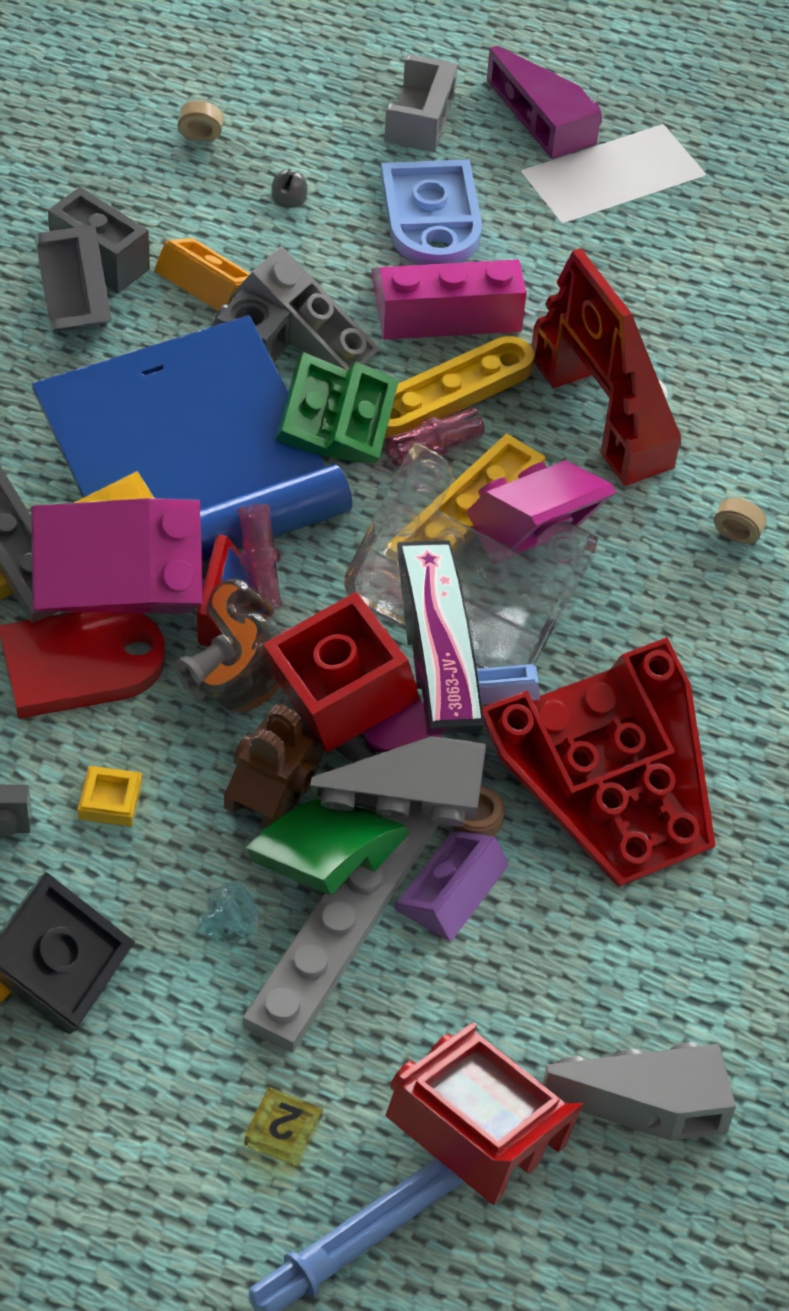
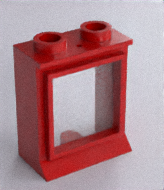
[385,1022,583,1206]

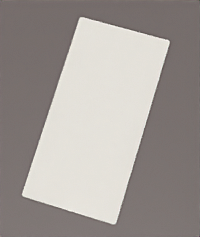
[521,124,706,223]

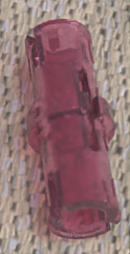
[385,407,485,467]
[237,504,283,611]

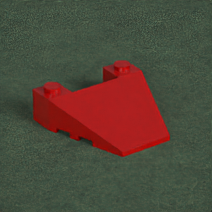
[531,248,681,486]

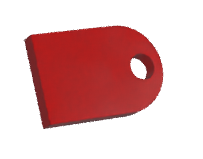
[0,612,165,719]

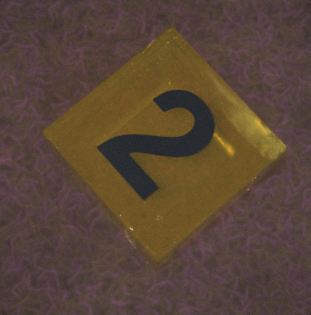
[244,1087,323,1167]

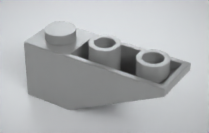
[232,245,380,371]
[310,736,486,826]
[542,1042,736,1140]

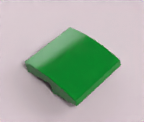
[275,352,399,463]
[246,799,409,896]

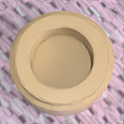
[177,101,223,142]
[713,498,767,544]

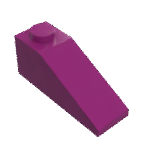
[486,46,602,159]

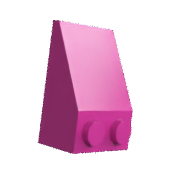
[31,498,203,614]

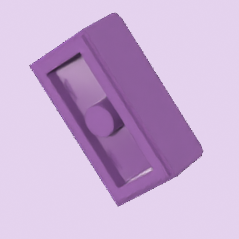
[394,830,508,941]

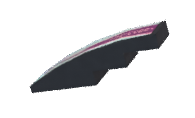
[397,540,485,735]

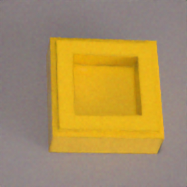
[77,765,143,827]

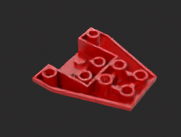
[482,637,716,887]

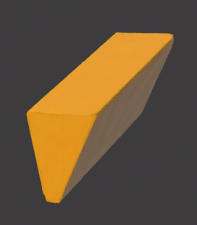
[155,238,250,311]

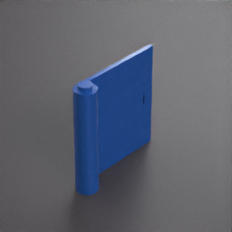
[32,315,353,562]

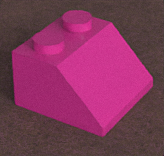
[466,460,616,564]

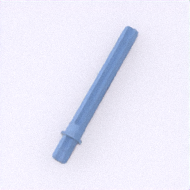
[247,1112,519,1311]

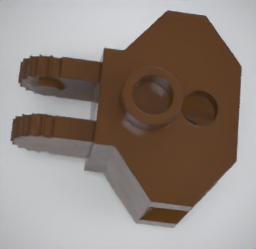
[224,704,325,828]

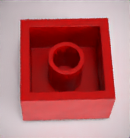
[263,591,421,753]

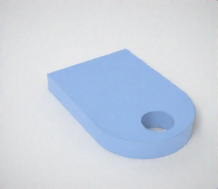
[380,159,482,265]

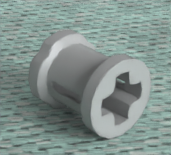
[175,634,246,701]

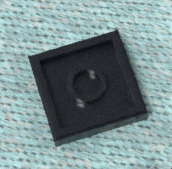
[0,872,135,1034]

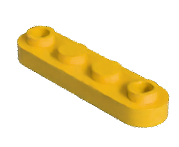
[384,336,534,439]

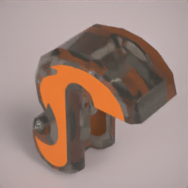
[199,578,283,713]

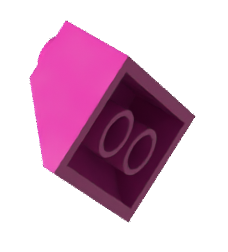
[371,259,527,340]

